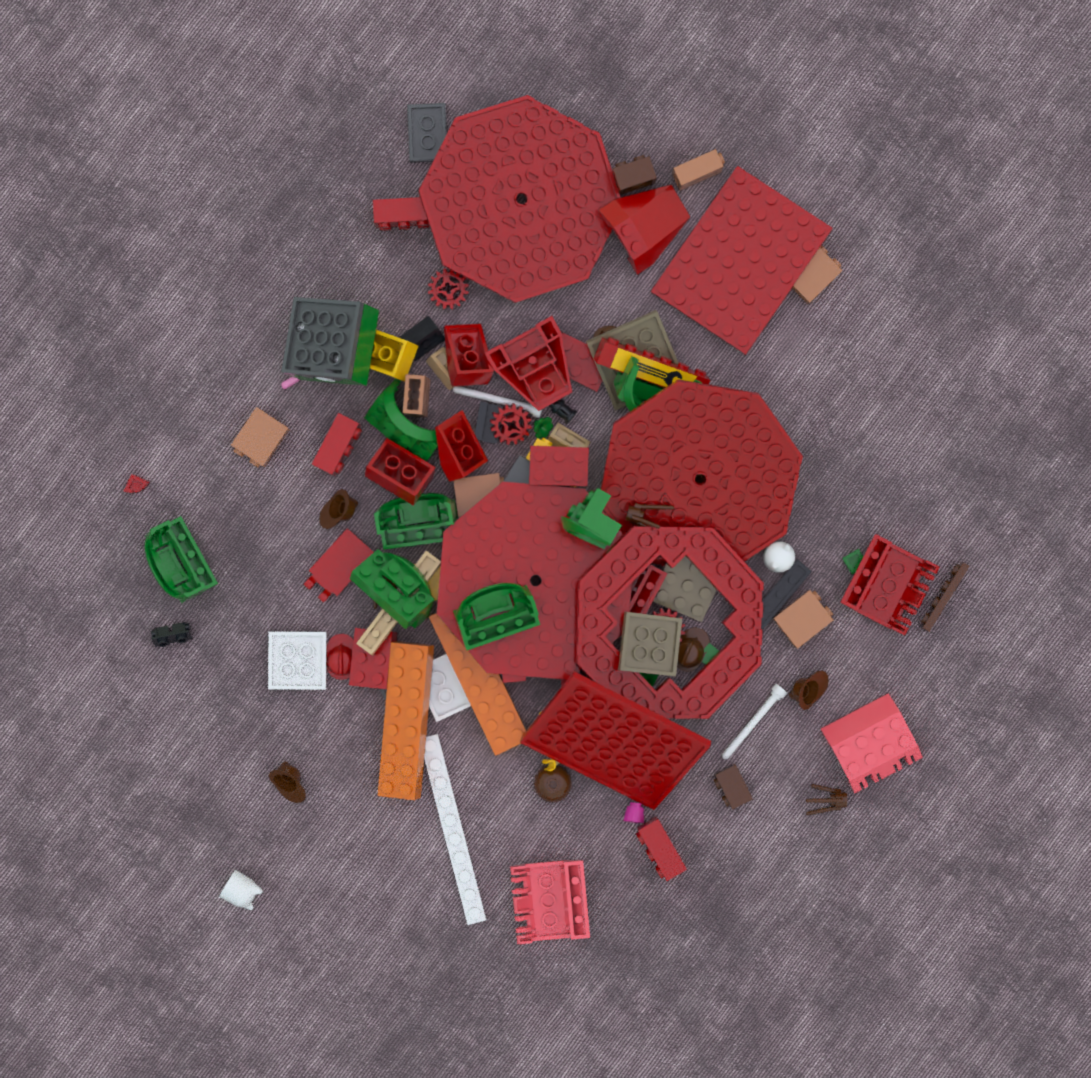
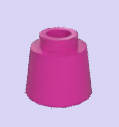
[623,802,644,824]

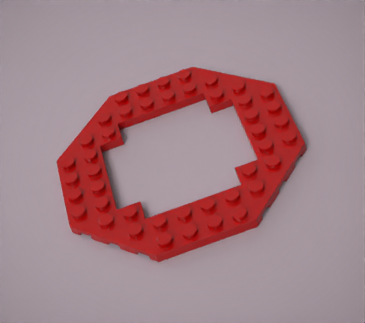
[576,526,764,719]

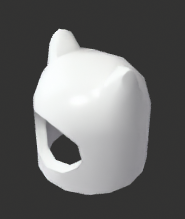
[763,542,795,572]
[219,869,263,910]

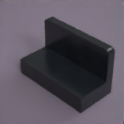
[399,316,445,361]
[475,401,503,444]

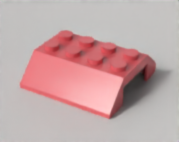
[821,693,923,793]
[510,860,590,944]

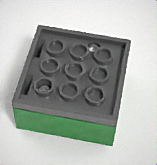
[281,297,379,386]

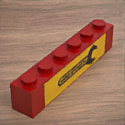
[593,337,710,388]

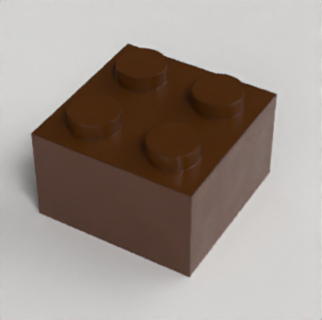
[612,155,657,195]

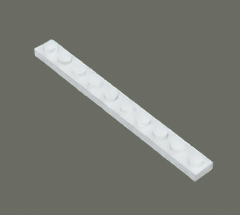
[424,734,486,925]

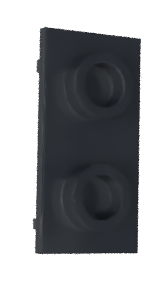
[151,622,193,647]

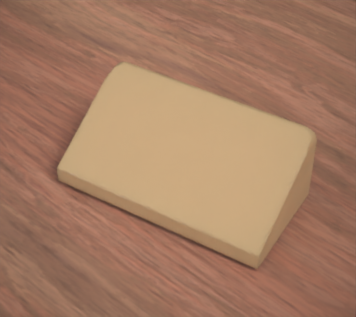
[426,347,454,390]
[547,423,590,447]

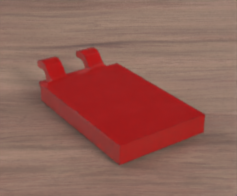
[304,528,374,602]

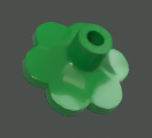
[534,417,553,439]

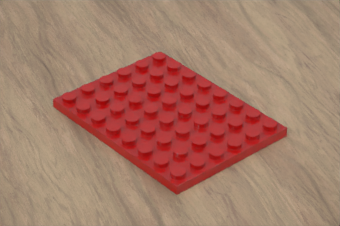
[651,166,833,355]
[520,671,711,810]

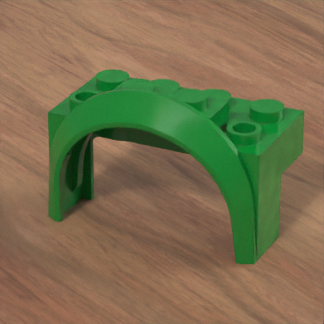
[613,356,702,411]
[364,379,438,462]
[560,488,622,549]
[374,493,458,550]
[144,516,218,603]
[350,549,434,629]
[453,583,540,650]

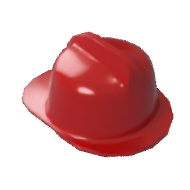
[327,634,354,680]

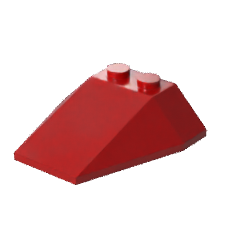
[598,184,690,275]
[485,316,572,411]

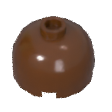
[534,765,572,803]

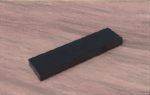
[761,559,812,630]

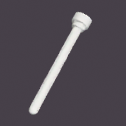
[453,386,542,418]
[722,683,788,760]

